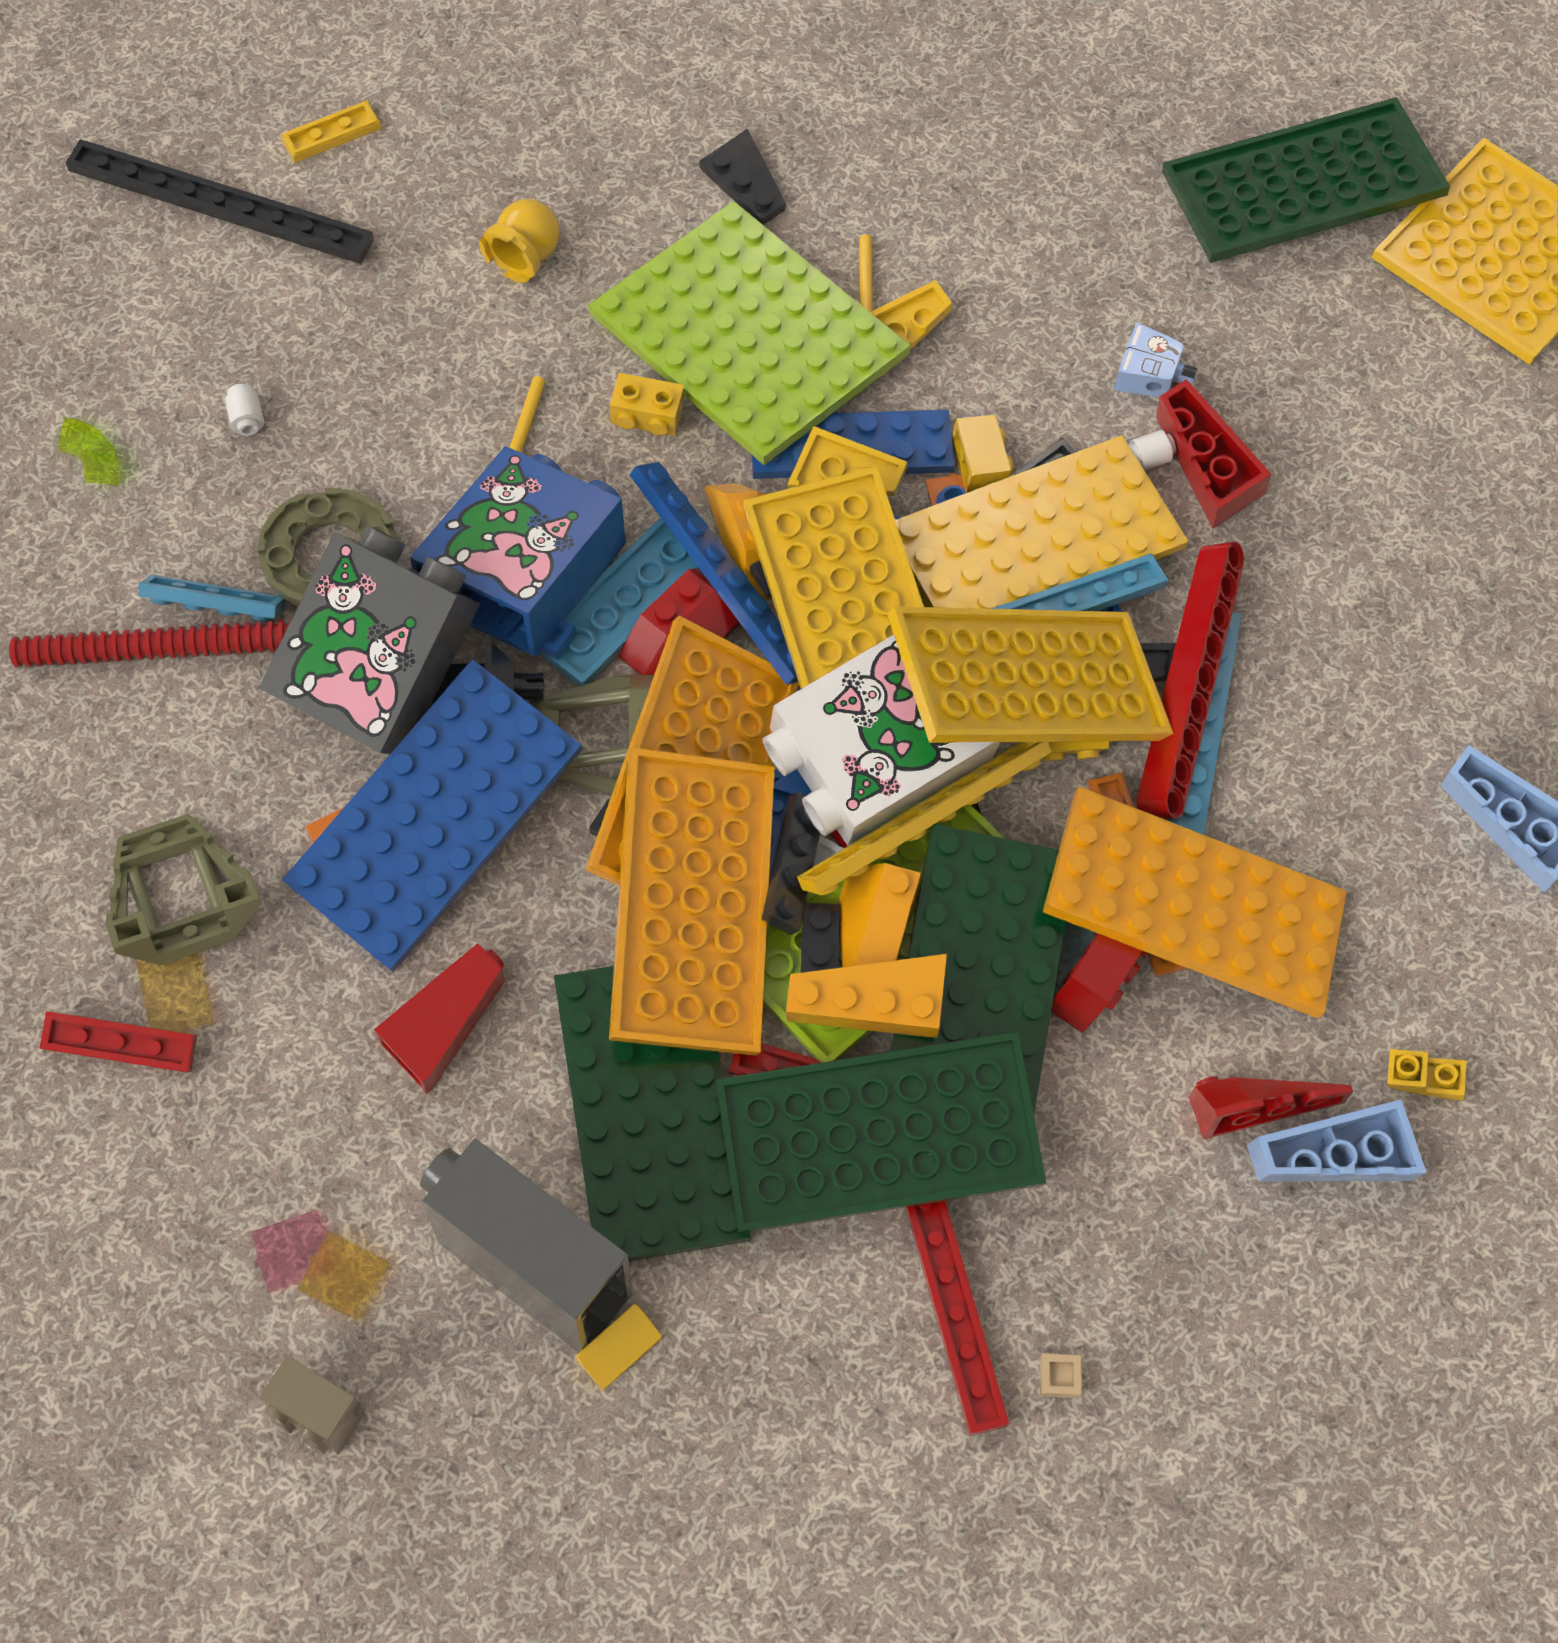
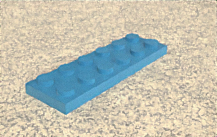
[538,517,698,686]

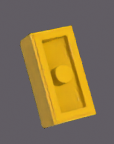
[576,1303,662,1391]

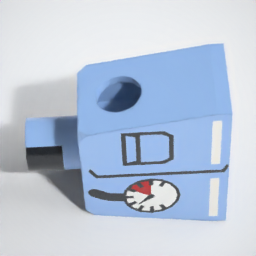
[1114,322,1197,397]

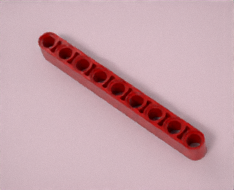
[1136,541,1245,819]

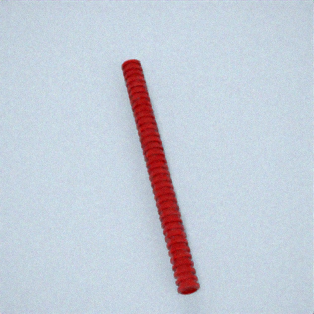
[9,620,291,668]

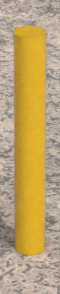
[859,234,873,312]
[509,376,546,453]

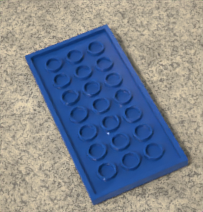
[282,659,584,972]

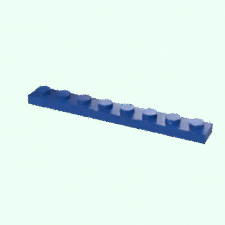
[629,462,799,685]

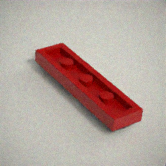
[39,1011,198,1073]

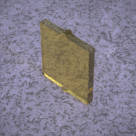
[297,1231,390,1321]

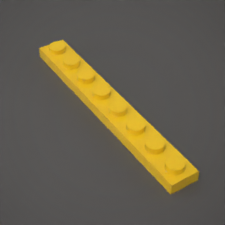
[797,742,1052,895]

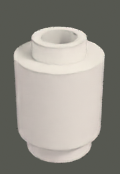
[225,384,264,436]
[1129,430,1176,471]

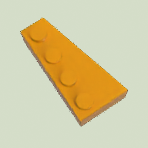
[786,954,947,1038]

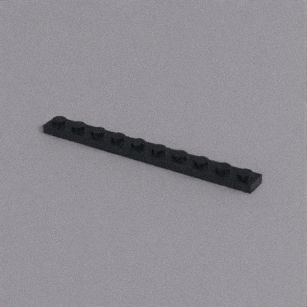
[65,139,374,264]

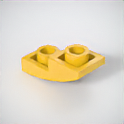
[1387,1049,1467,1101]

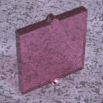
[251,1210,335,1293]

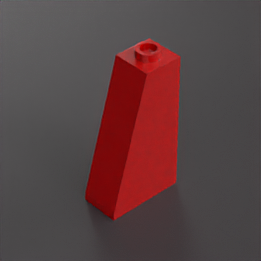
[374,943,505,1094]

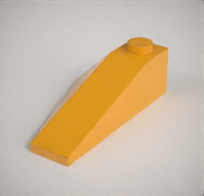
[839,863,921,968]

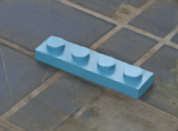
[138,575,286,621]

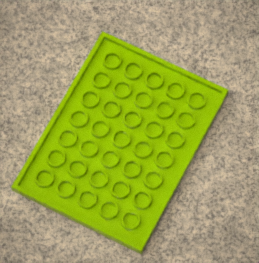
[588,201,911,465]

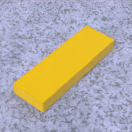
[280,100,381,163]

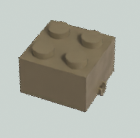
[259,1355,366,1455]

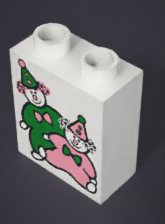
[763,635,1000,846]

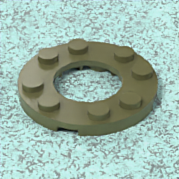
[258,488,397,606]

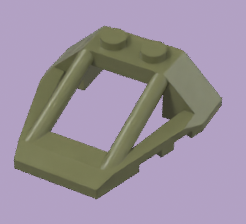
[529,674,654,796]
[105,814,261,965]

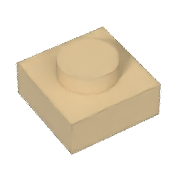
[1040,1353,1082,1398]

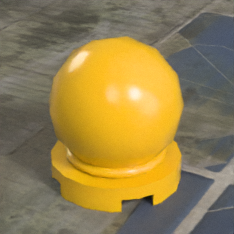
[479,198,560,283]

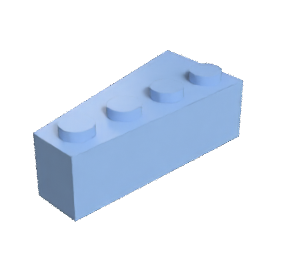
[1441,745,1558,893]
[1247,1099,1427,1182]

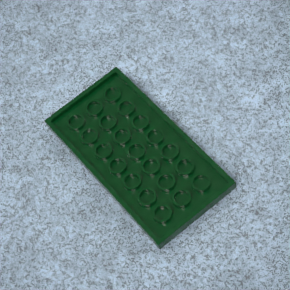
[1162,97,1450,263]
[890,824,1066,1114]
[554,966,751,1262]
[716,1031,1046,1234]

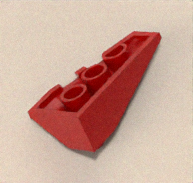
[1189,1076,1353,1140]

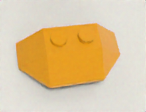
[704,483,772,600]

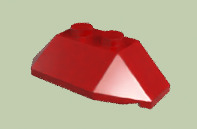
[618,568,740,675]

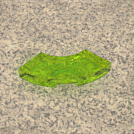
[57,417,121,485]

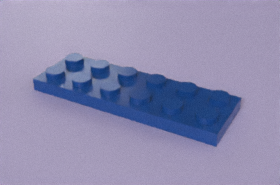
[751,410,954,479]

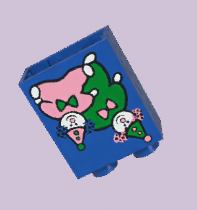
[410,446,626,657]

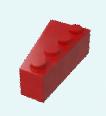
[1156,379,1271,529]
[1051,933,1148,1033]

